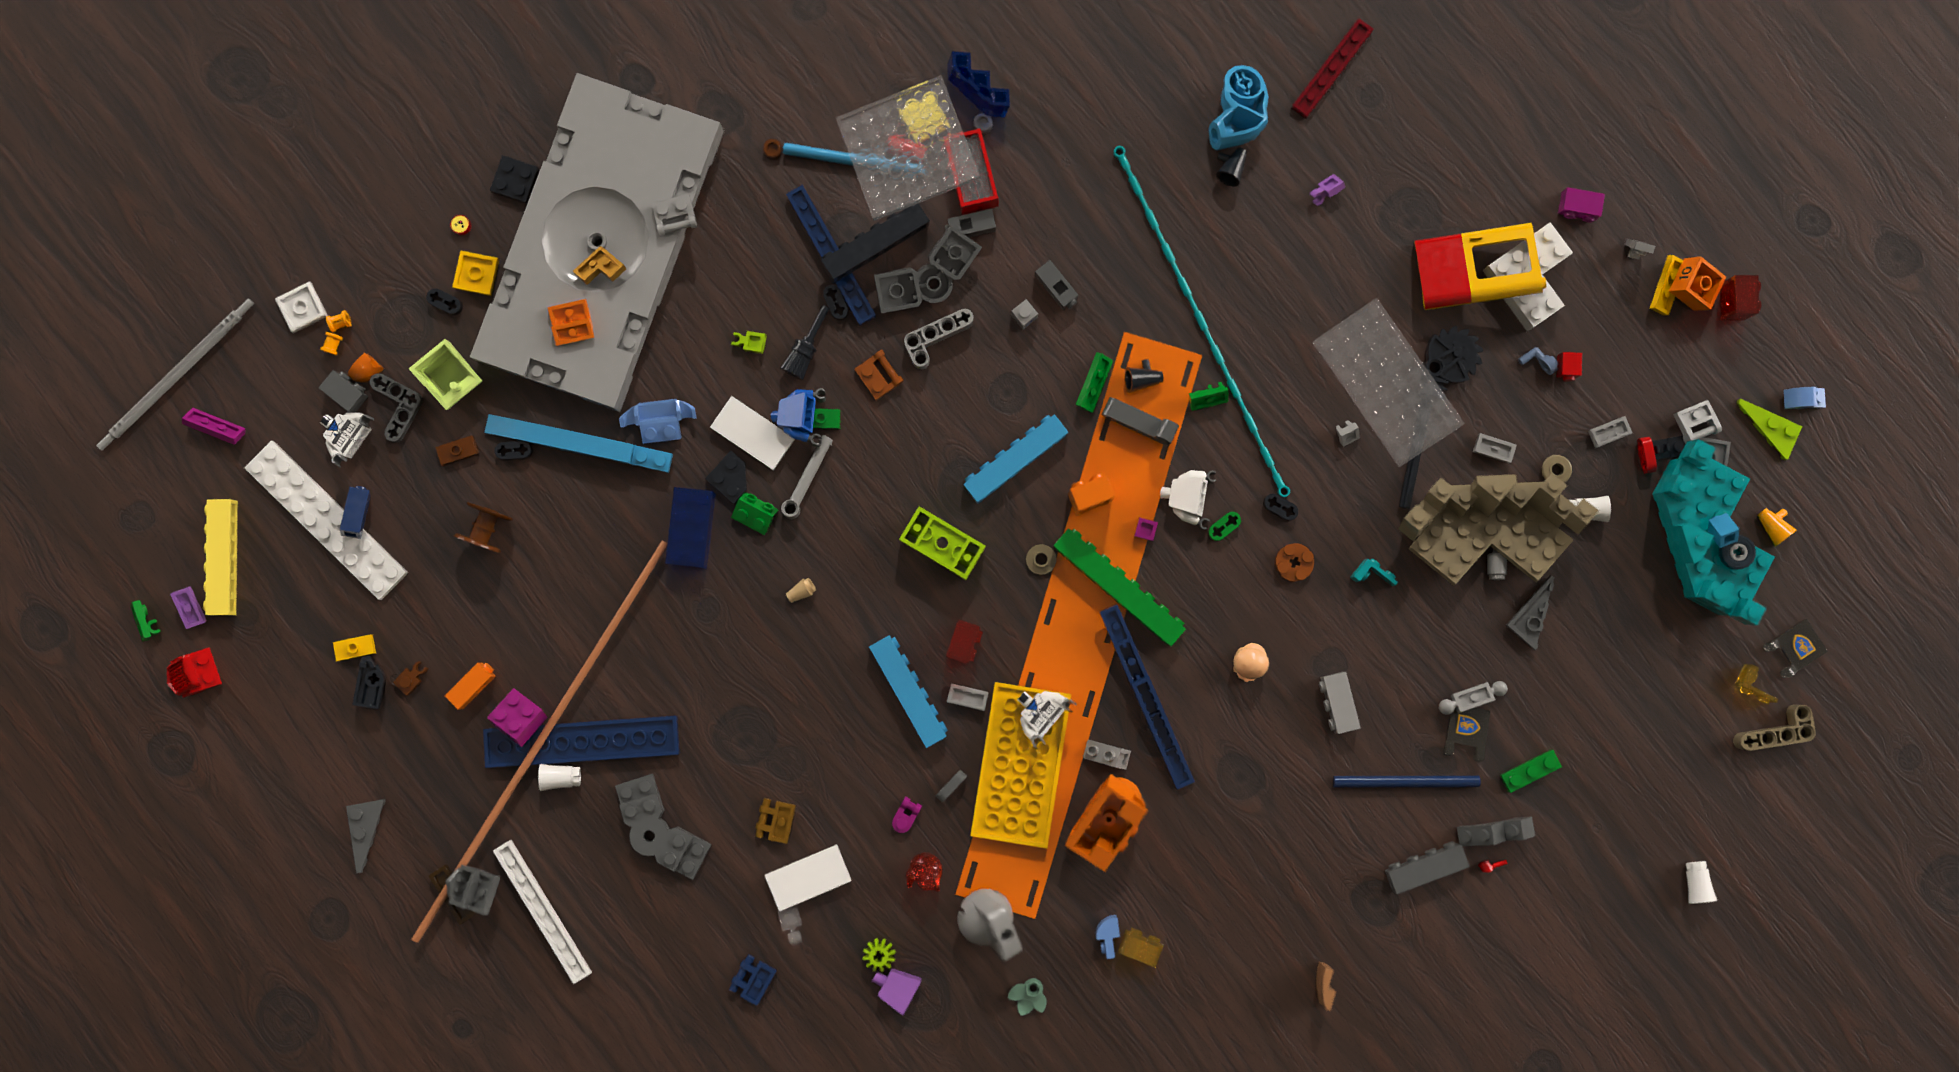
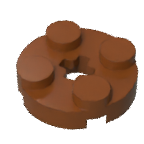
[1275,543,1314,582]

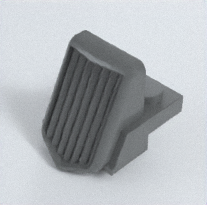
[446,865,500,915]

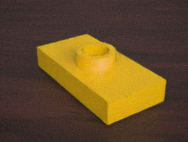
[333,634,376,661]

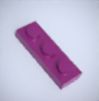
[182,408,245,445]

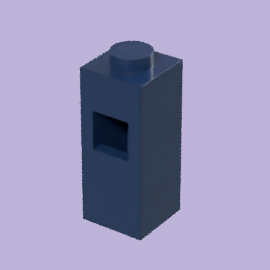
[340,486,371,539]

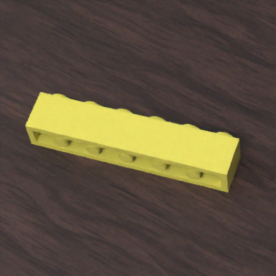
[203,499,238,616]

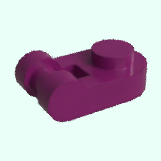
[892,796,922,833]

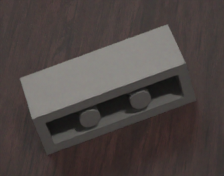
[1319,672,1360,734]

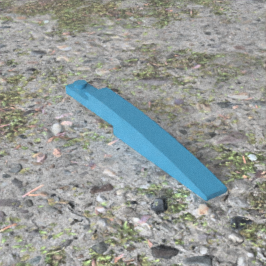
[484,414,673,473]

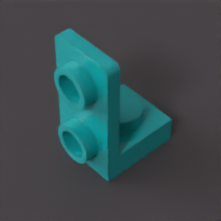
[1350,558,1398,586]

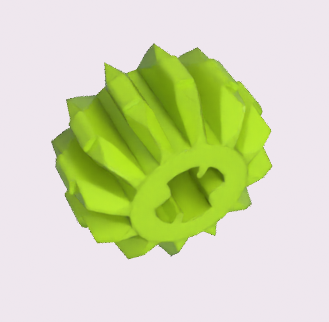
[863,938,896,972]

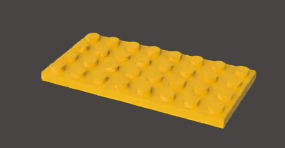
[971,682,1071,848]

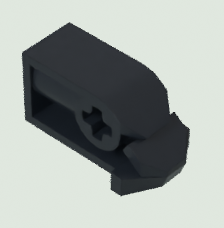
[352,656,386,709]

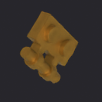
[755,798,796,844]

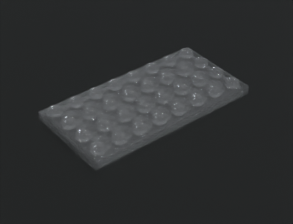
[1312,298,1465,467]

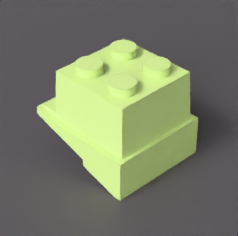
[409,339,483,410]

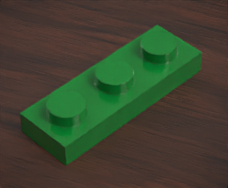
[1076,352,1113,413]
[1500,749,1562,793]

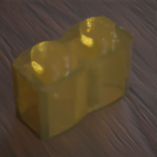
[1118,928,1164,967]

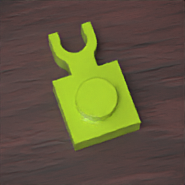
[731,331,767,354]

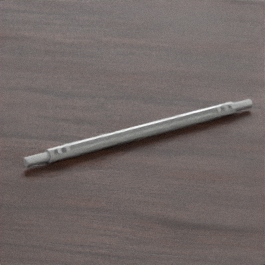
[96,298,254,451]

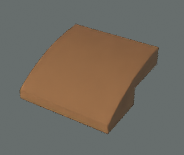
[1316,962,1336,1011]

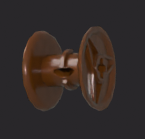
[454,502,513,553]

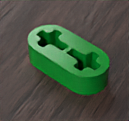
[1208,512,1241,541]

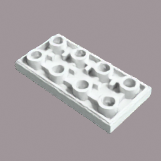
[710,396,795,470]
[765,844,852,911]

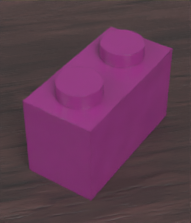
[1558,187,1605,222]

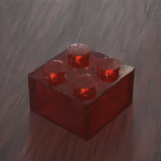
[1720,275,1761,321]
[946,619,983,664]

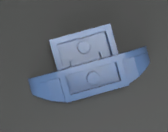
[619,399,696,444]

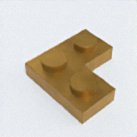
[573,246,626,285]

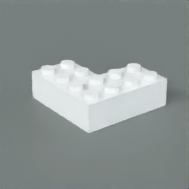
[1483,222,1573,331]

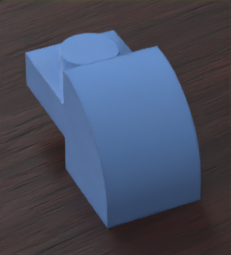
[1784,387,1826,409]
[1095,915,1120,959]

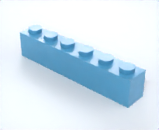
[963,414,1069,504]
[869,635,948,748]

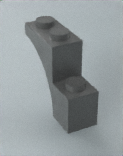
[1457,817,1535,846]

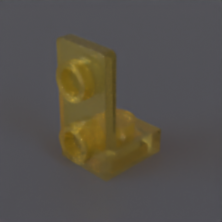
[1735,664,1778,704]

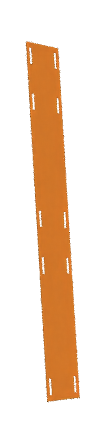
[955,332,1202,919]

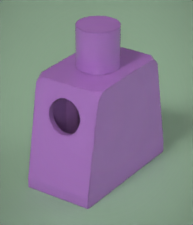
[872,968,921,1015]

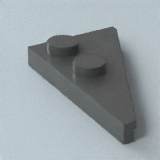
[1506,575,1554,650]
[346,799,386,873]

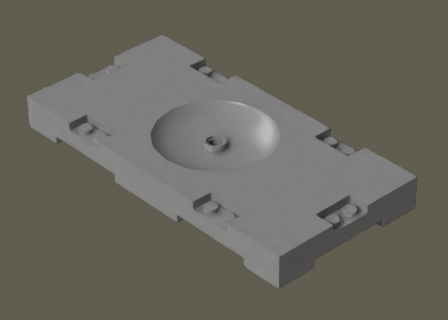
[470,73,724,412]

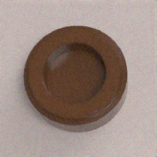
[763,139,782,159]

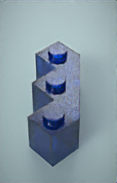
[948,51,1010,117]

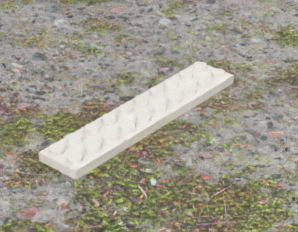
[244,441,408,600]

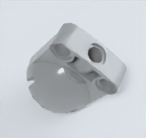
[957,889,1022,961]

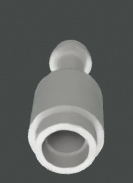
[1487,549,1507,580]

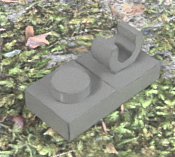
[1625,239,1655,259]

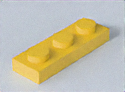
[1650,255,1683,316]

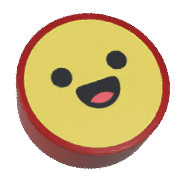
[450,215,471,235]

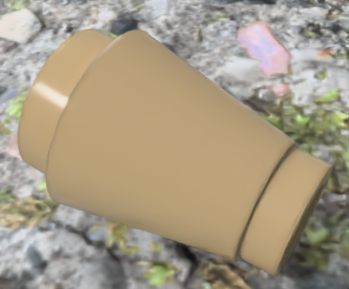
[786,578,816,603]

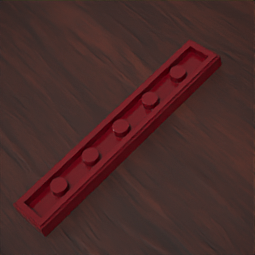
[1291,18,1374,119]

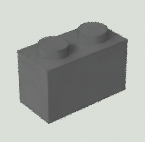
[319,370,369,413]

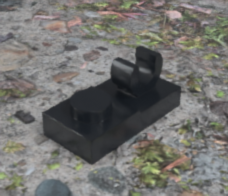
[1652,436,1686,460]

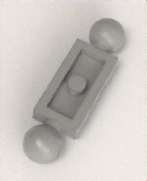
[1439,681,1507,715]

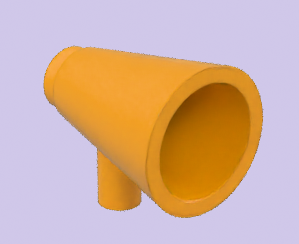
[1757,508,1797,547]

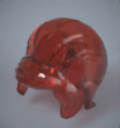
[905,852,943,892]

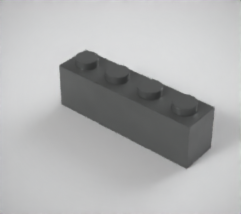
[1384,841,1470,894]

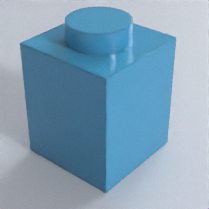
[1708,513,1739,548]

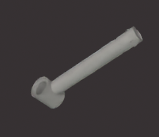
[781,435,833,519]

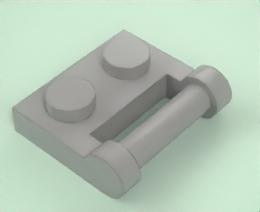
[652,194,697,237]
[1673,400,1722,443]

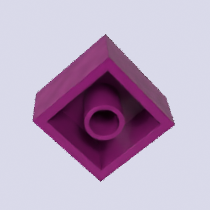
[487,688,548,747]

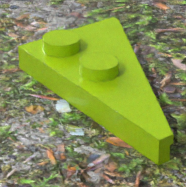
[1737,399,1802,460]

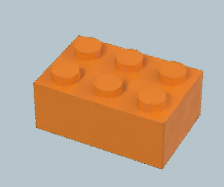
[1068,474,1116,515]

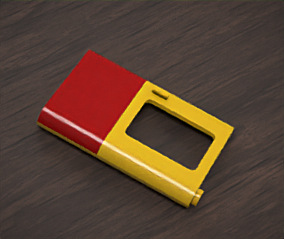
[1414,223,1547,310]

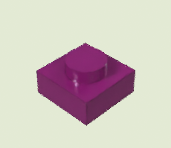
[1134,517,1158,541]

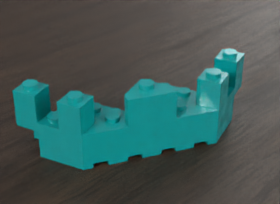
[1652,439,1775,625]

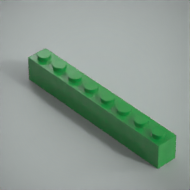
[1053,528,1186,647]

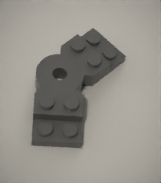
[874,225,982,313]
[615,774,712,880]

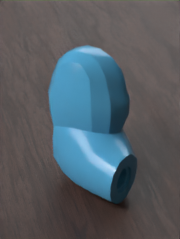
[1209,65,1269,150]

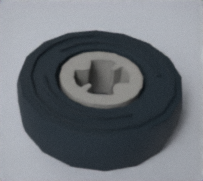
[1719,535,1756,569]

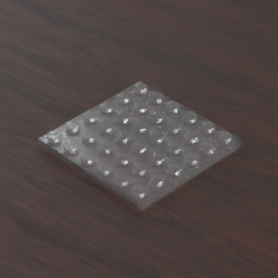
[836,75,980,221]

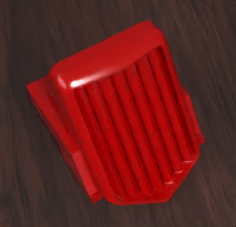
[167,648,222,698]

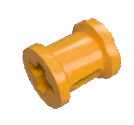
[326,310,352,332]
[320,332,343,356]

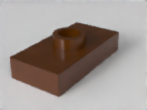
[436,435,479,466]

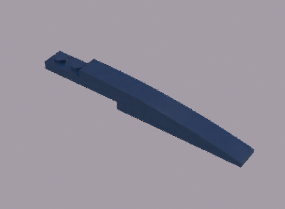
[1099,604,1195,790]

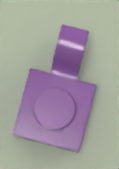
[1310,174,1346,205]

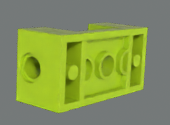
[899,506,986,580]

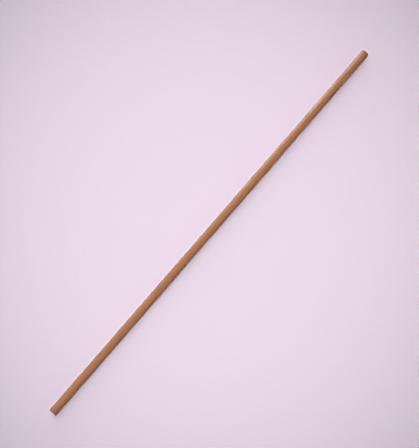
[412,540,669,943]

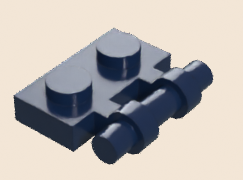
[729,954,777,1006]

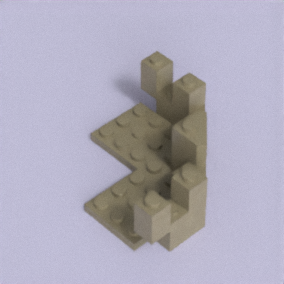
[1398,473,1599,586]

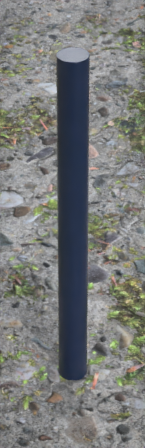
[1333,776,1480,788]

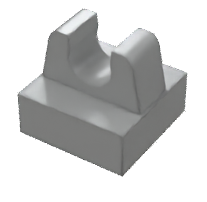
[1336,420,1360,447]

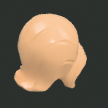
[1233,643,1269,682]

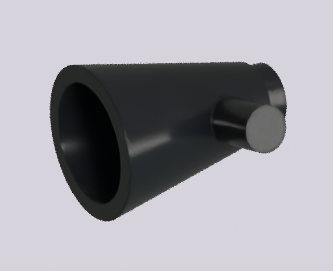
[1216,148,1247,187]
[1125,359,1164,393]

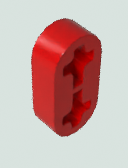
[1637,437,1657,474]

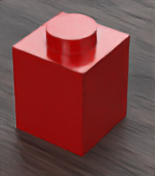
[1557,352,1582,381]

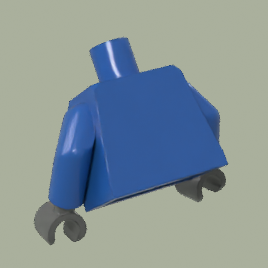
[771,388,826,447]

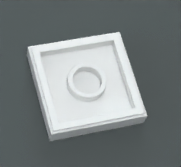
[275,282,328,333]

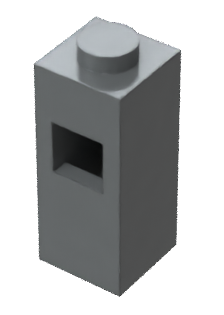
[945,209,996,238]
[1035,260,1078,310]

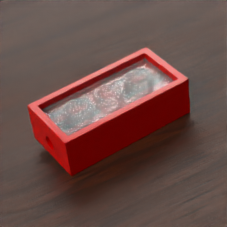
[944,128,999,215]

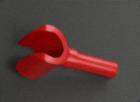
[1478,859,1507,873]

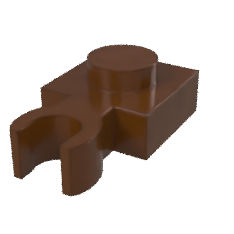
[393,661,428,695]

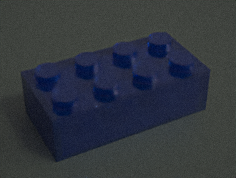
[665,487,716,569]

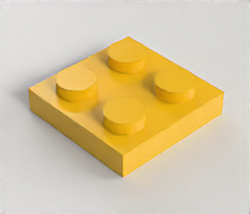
[452,251,500,296]

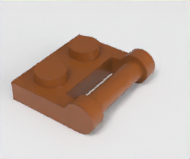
[854,350,904,401]

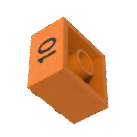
[1669,257,1726,311]

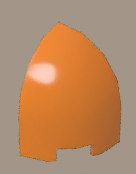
[348,353,384,383]

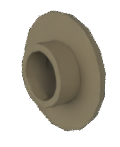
[1542,455,1572,483]
[1026,544,1056,575]

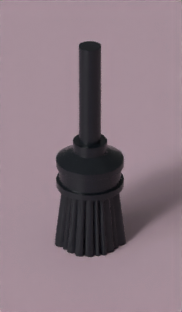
[780,305,829,380]

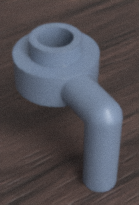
[1518,347,1558,375]

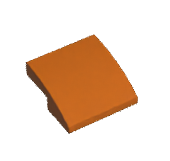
[547,299,594,346]

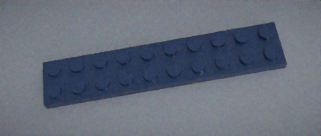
[483,716,680,768]

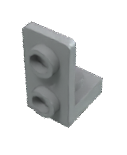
[1083,740,1131,769]

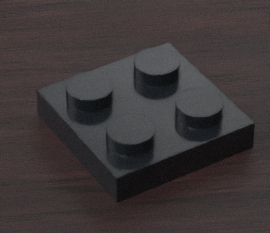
[490,155,539,204]

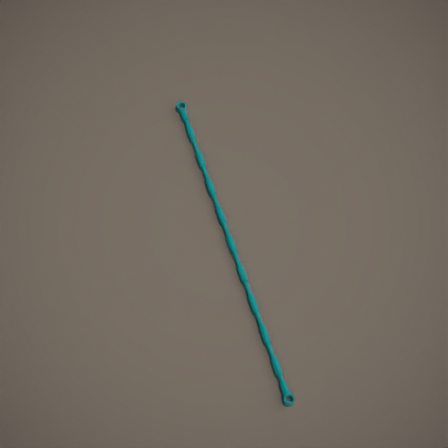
[1113,146,1290,498]

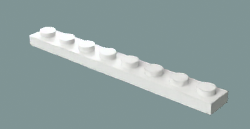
[493,840,592,984]

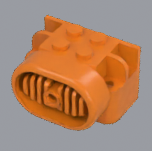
[1065,774,1147,872]

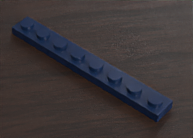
[786,185,876,326]

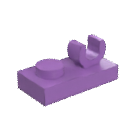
[170,586,207,629]

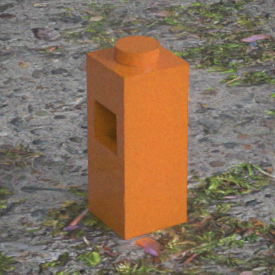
[445,663,496,710]

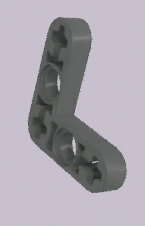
[370,373,423,442]

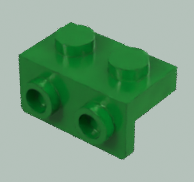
[731,492,778,535]

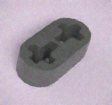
[935,769,967,802]

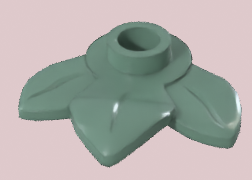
[1008,978,1047,1016]

